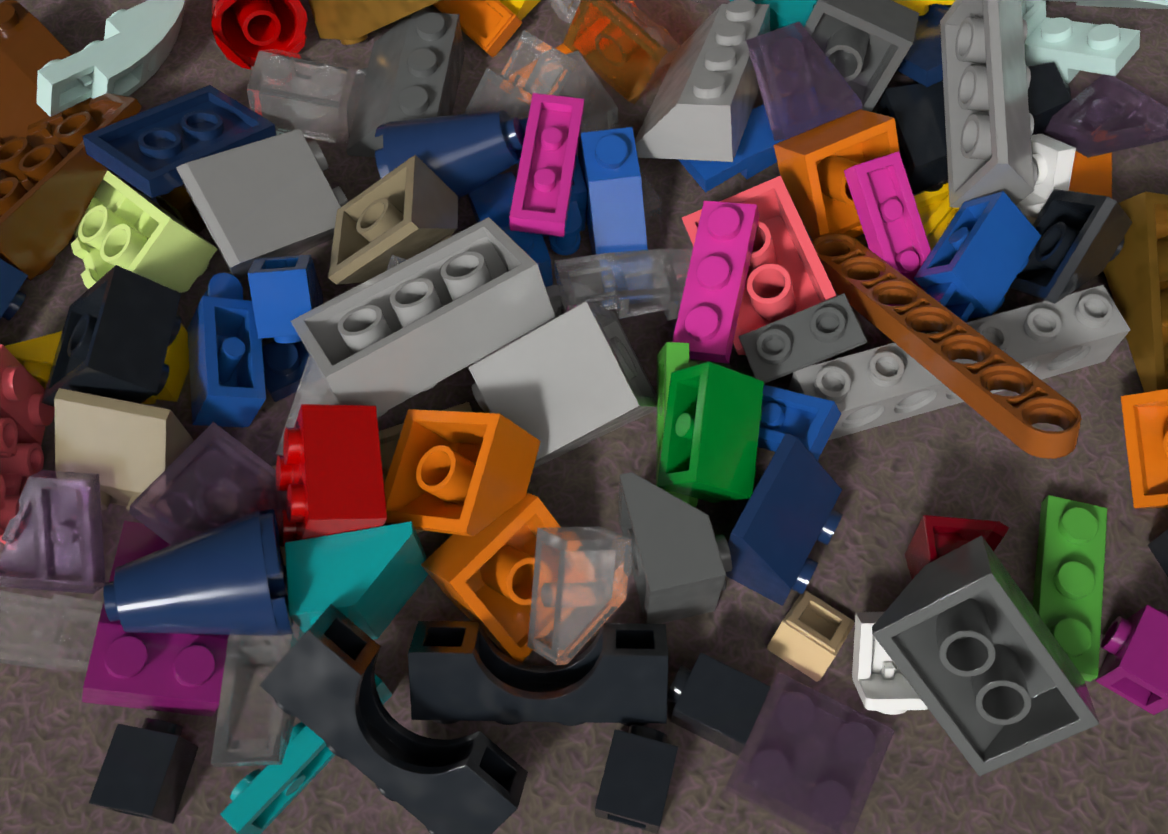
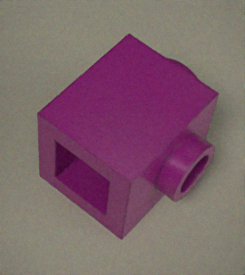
[1095,605,1168,715]

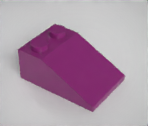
[82,520,233,716]

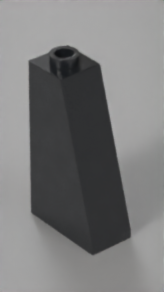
[877,62,1072,194]

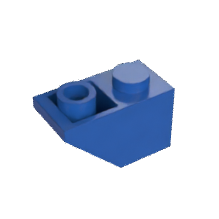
[247,254,323,343]

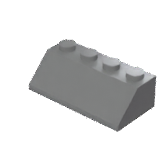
[635,0,770,162]
[940,0,1038,208]
[291,217,556,418]

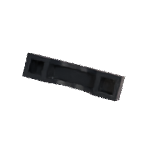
[259,604,528,834]
[408,621,668,726]

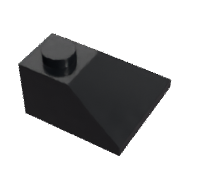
[1009,189,1133,304]

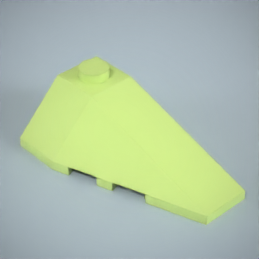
[71,169,218,293]

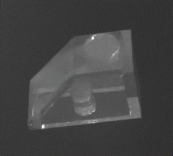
[527,526,633,665]

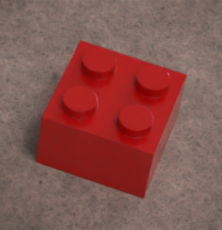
[276,404,387,547]

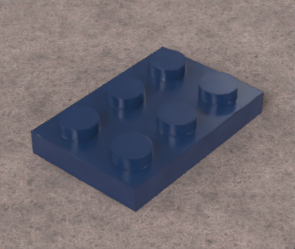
[83,85,276,198]

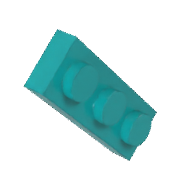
[220,674,393,834]

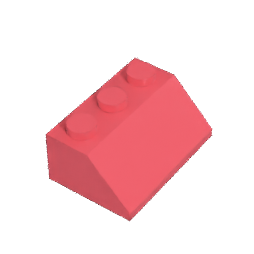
[682,175,837,355]

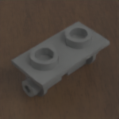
[738,293,867,384]

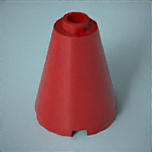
[211,0,308,70]

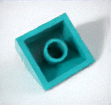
[285,521,429,640]

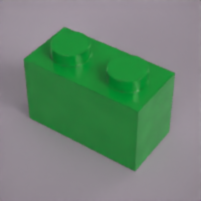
[657,362,764,503]

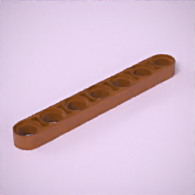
[812,233,1082,459]

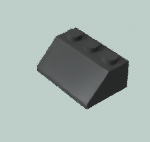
[346,11,465,157]
[872,536,1100,777]

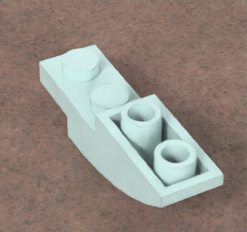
[36,0,186,117]
[946,0,1140,84]

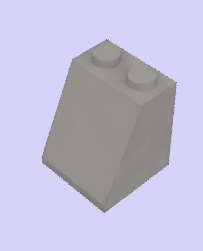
[176,128,348,282]
[468,301,657,468]

